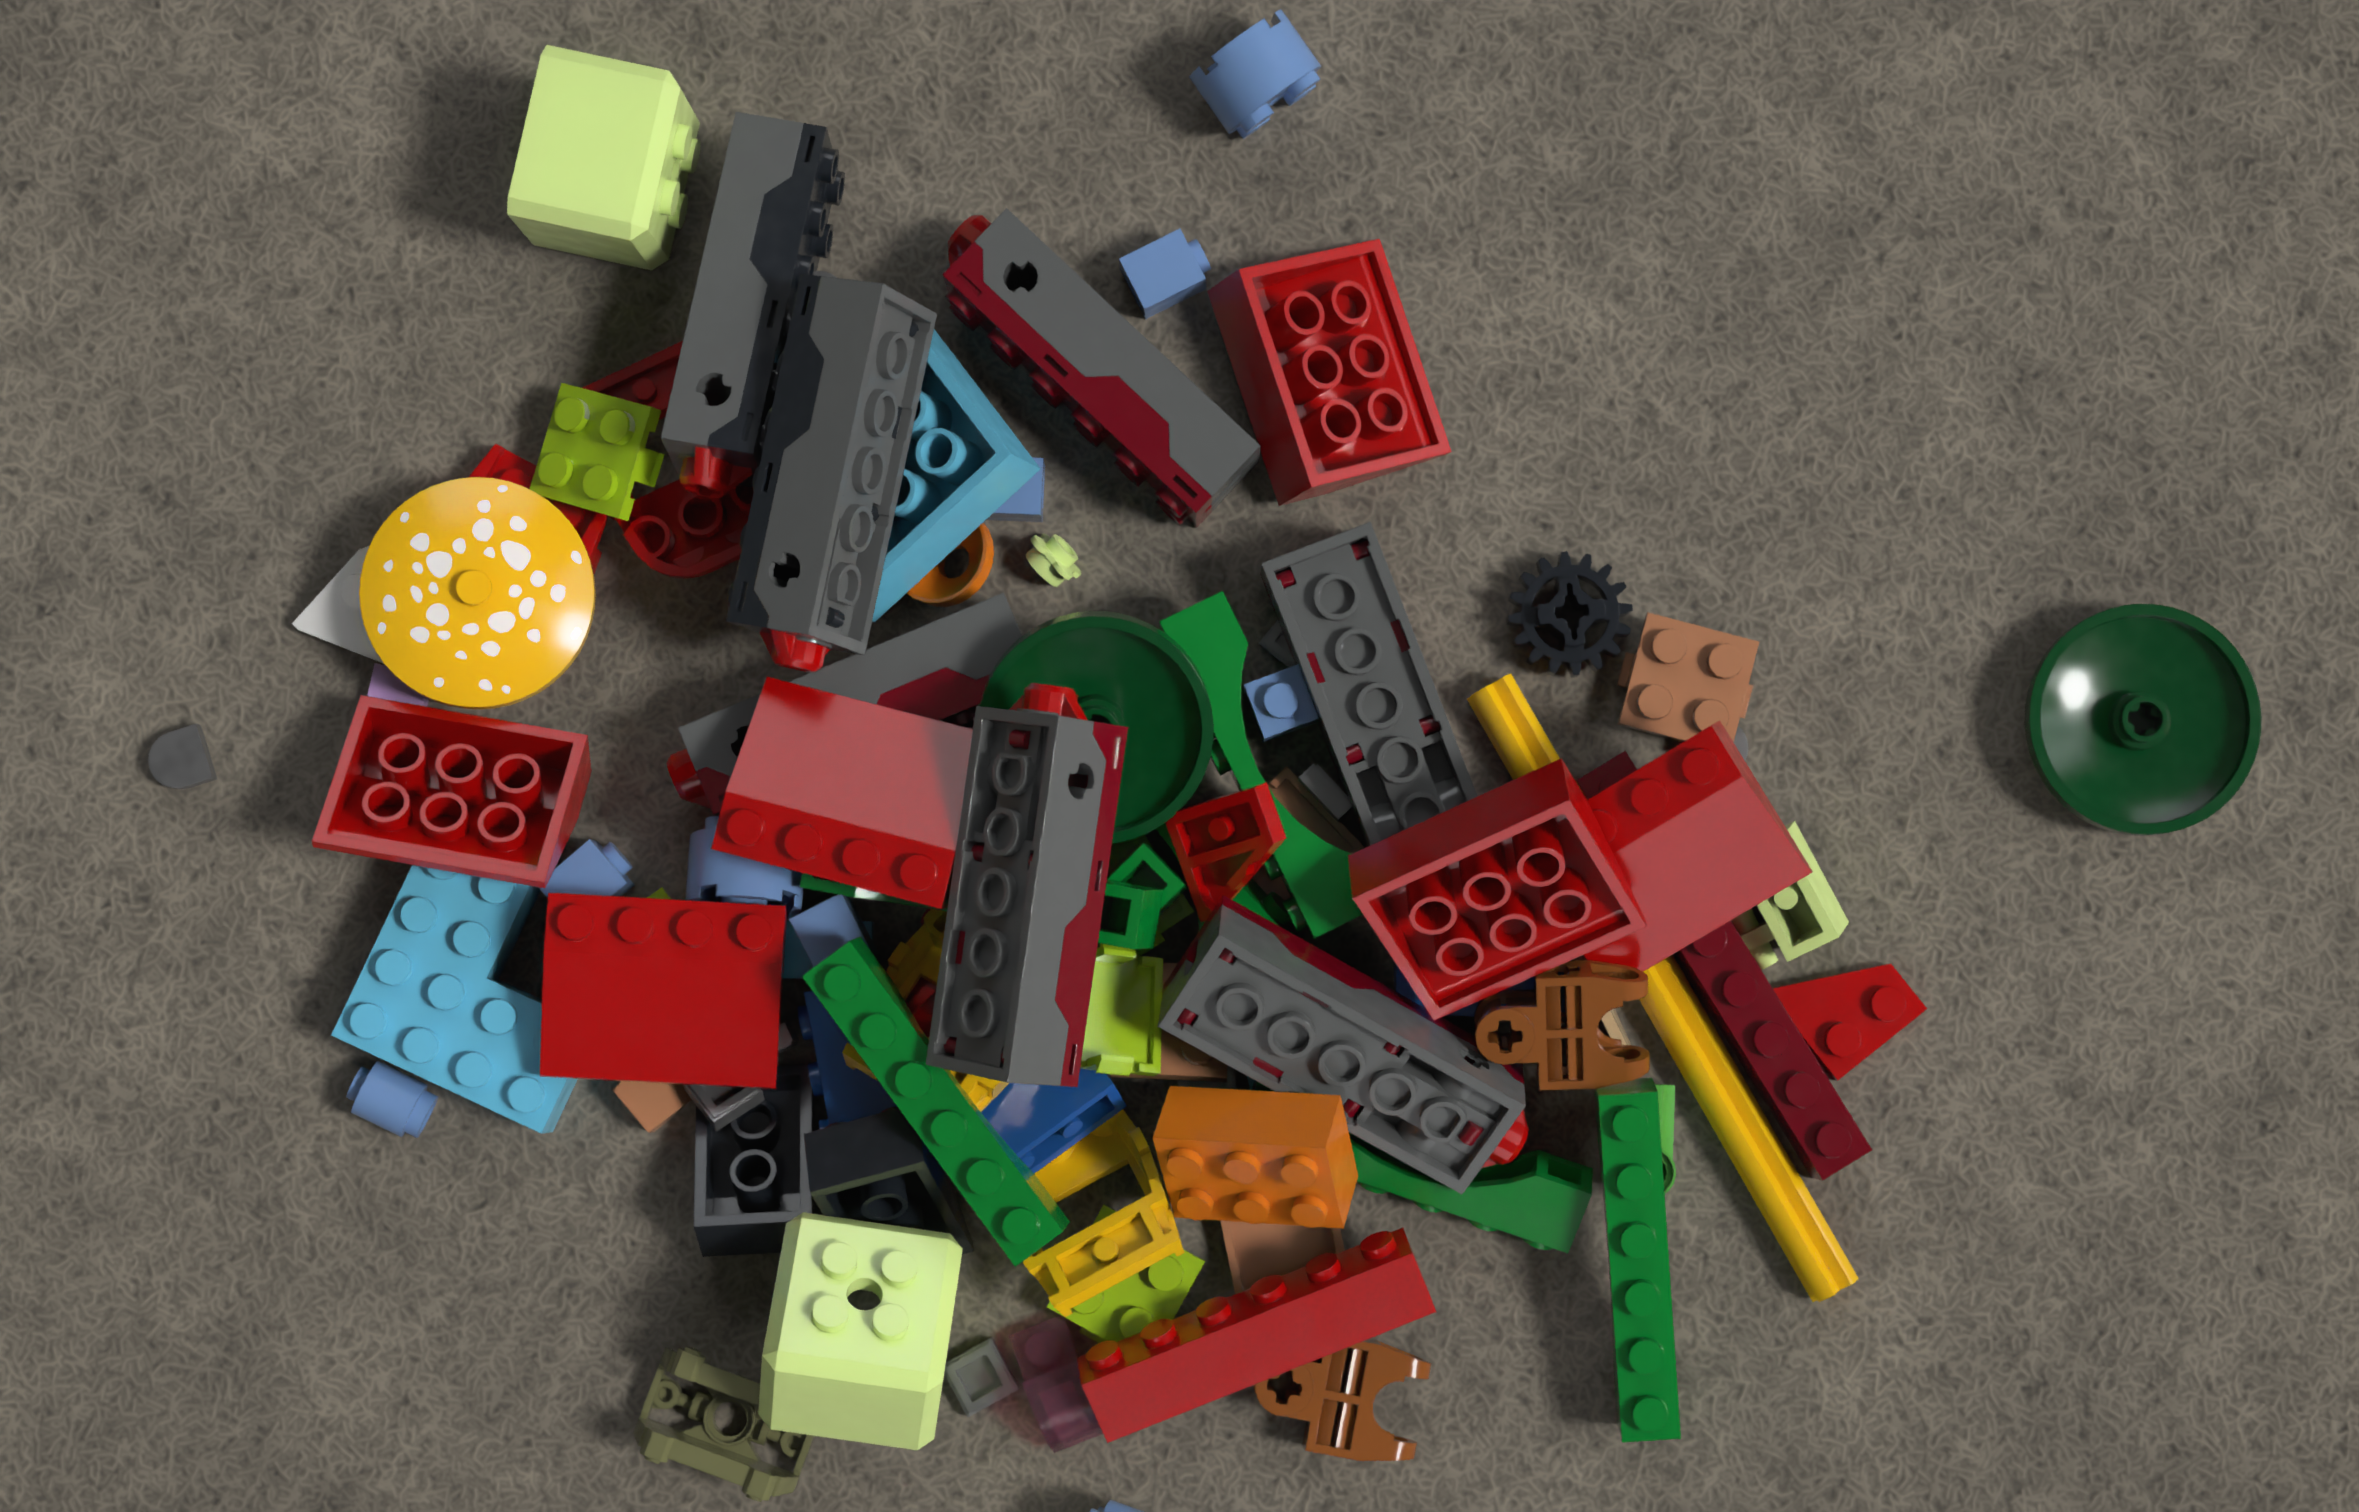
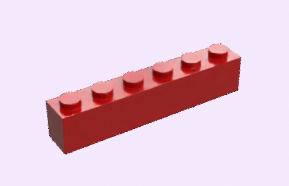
[1077,1227,1436,1443]

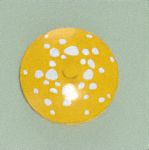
[359,477,596,710]

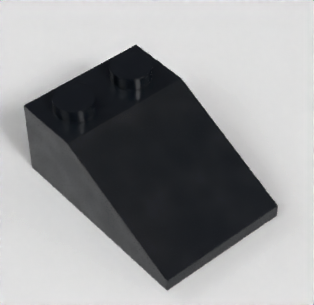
[694,1064,819,1257]
[804,1106,974,1255]

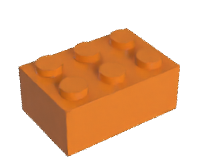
[1153,1086,1358,1229]

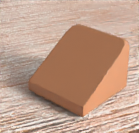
[612,1081,692,1133]

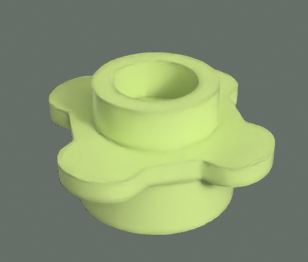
[1026,533,1081,587]

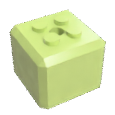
[507,45,700,270]
[758,1212,963,1450]

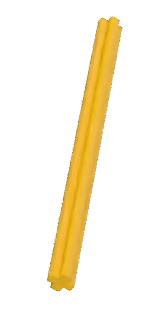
[1467,673,1859,1302]

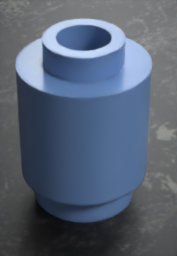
[346,1061,438,1138]

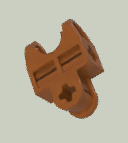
[1474,960,1650,1090]
[1253,1339,1432,1461]

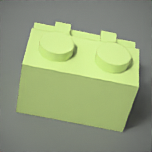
[1731,821,1849,970]

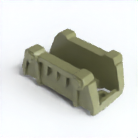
[633,1346,815,1502]

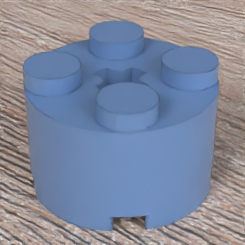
[1189,9,1322,139]
[685,816,803,919]

